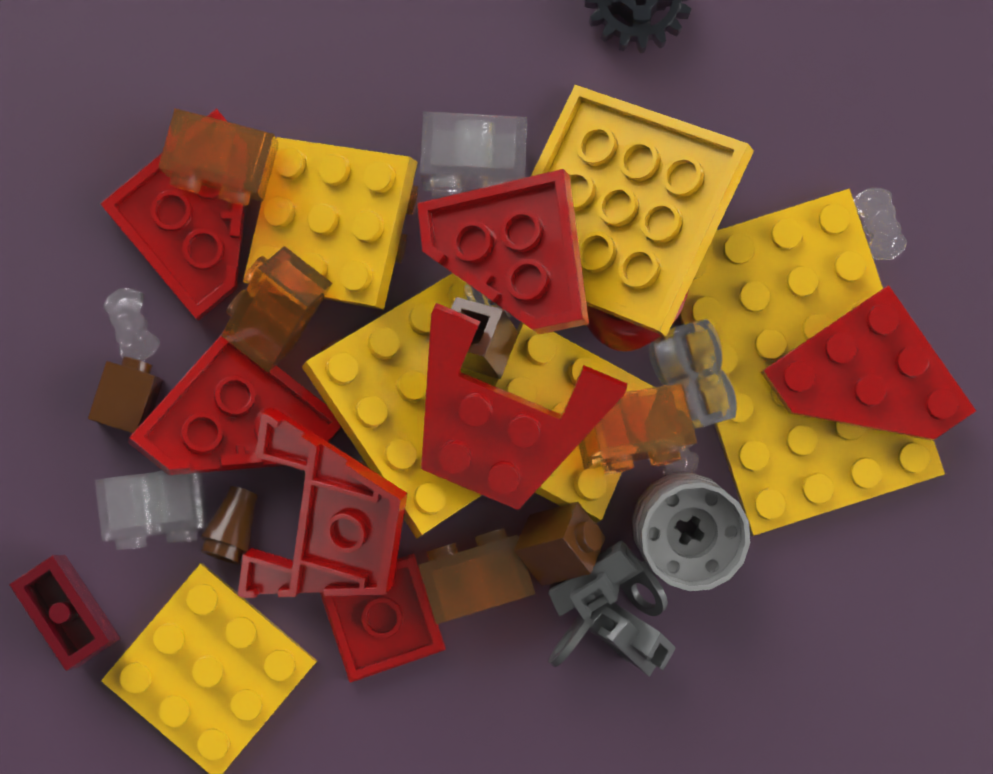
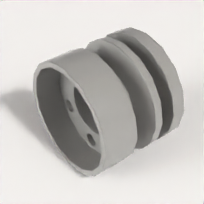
[632,472,751,591]

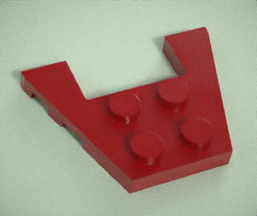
[421,303,627,510]
[238,408,408,598]

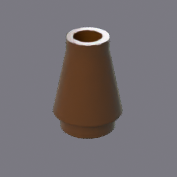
[200,486,258,565]

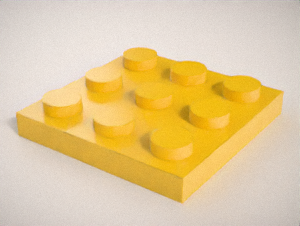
[243,137,418,310]
[492,322,657,523]
[101,563,318,774]

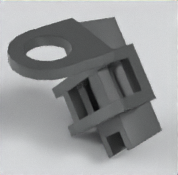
[548,540,668,620]
[548,602,676,677]

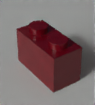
[9,555,121,671]

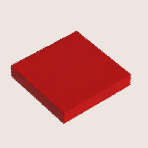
[320,553,446,683]

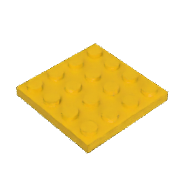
[531,85,754,337]
[302,273,498,539]

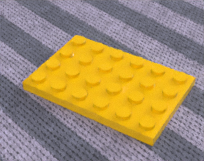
[679,188,945,536]

